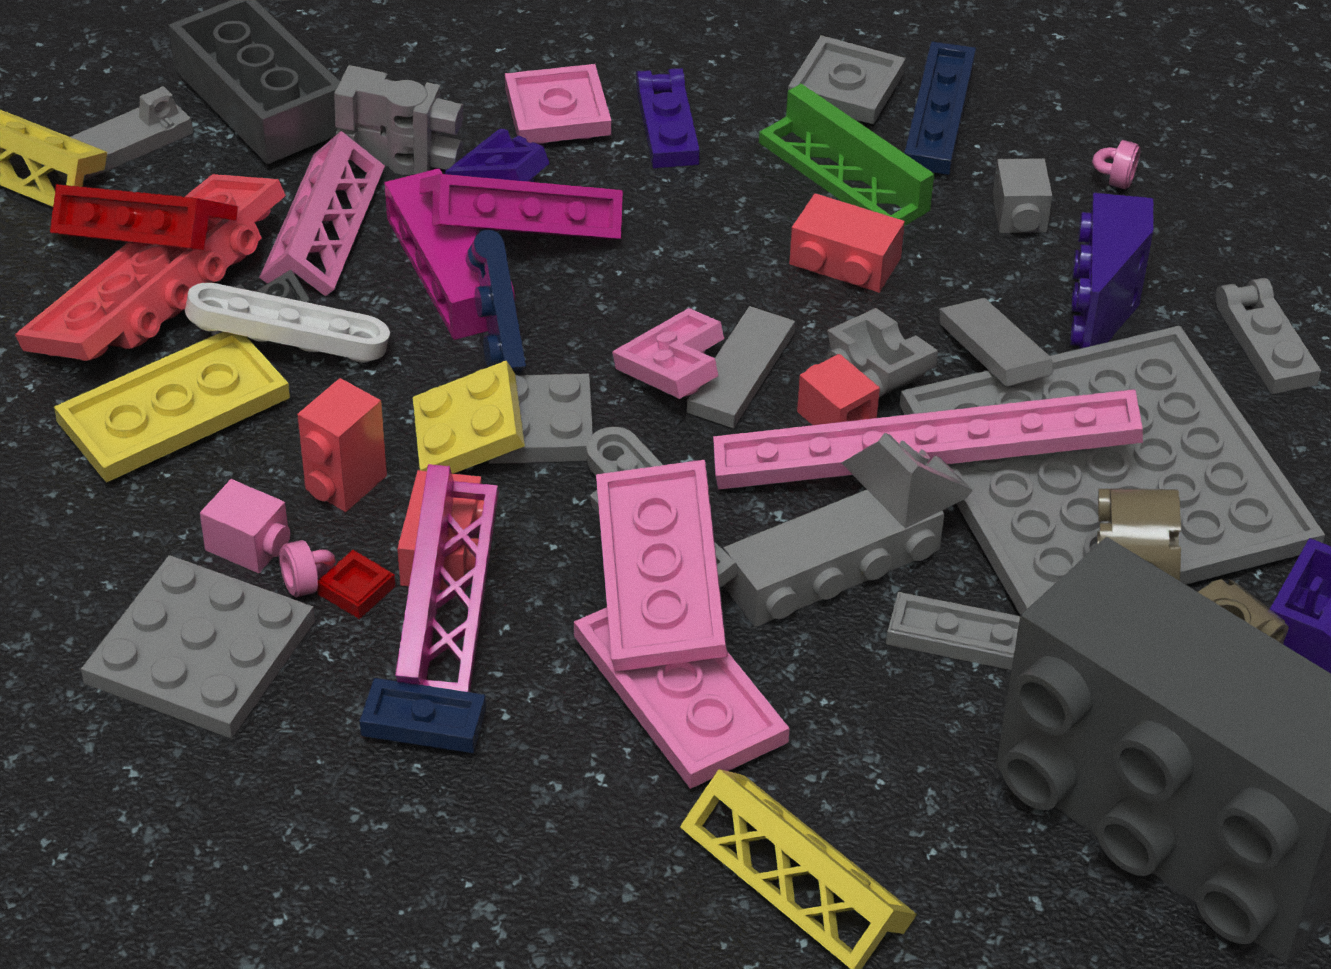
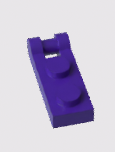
[636,68,700,168]

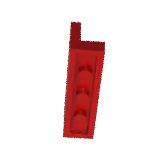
[50,184,238,251]

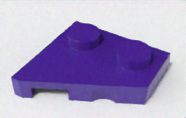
[445,129,550,182]

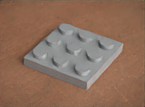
[81,555,315,739]

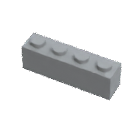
[723,490,944,627]

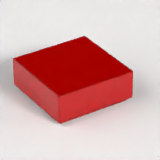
[317,550,395,619]

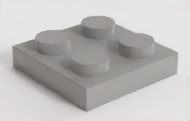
[788,35,906,124]
[489,373,593,464]

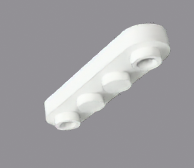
[185,283,390,363]

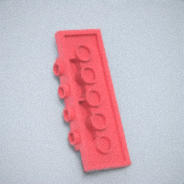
[15,174,286,361]

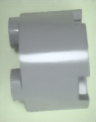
[826,308,938,398]

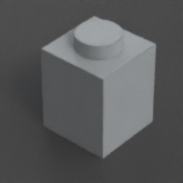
[992,158,1052,233]

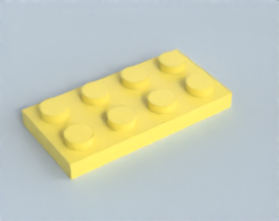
[54,332,290,483]

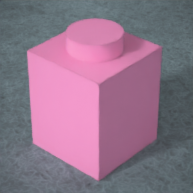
[200,479,290,574]

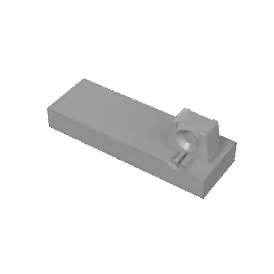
[54,86,193,182]

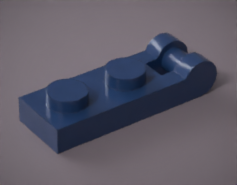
[465,230,526,375]

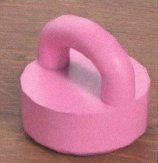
[1092,140,1141,190]
[279,540,335,598]

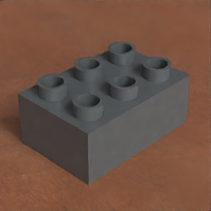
[996,537,1331,964]

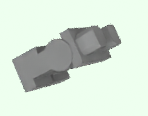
[334,65,463,175]

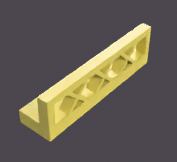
[0,110,107,207]
[680,769,917,969]

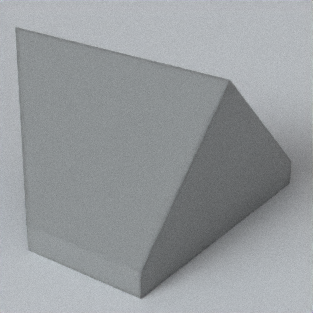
[841,433,973,528]

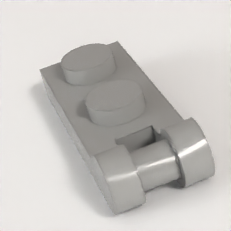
[1215,278,1321,394]

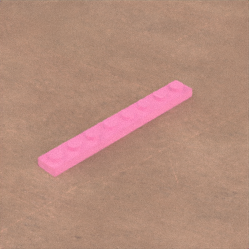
[713,389,1143,490]

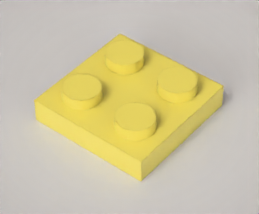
[413,360,525,474]

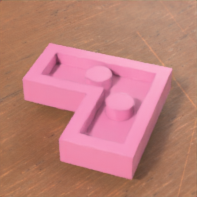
[612,308,724,399]

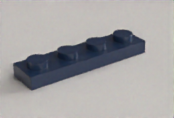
[904,41,976,175]

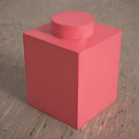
[797,354,880,425]

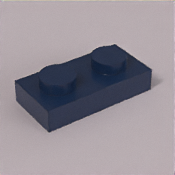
[360,678,486,753]

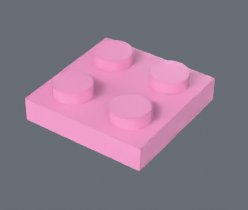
[505,64,611,144]

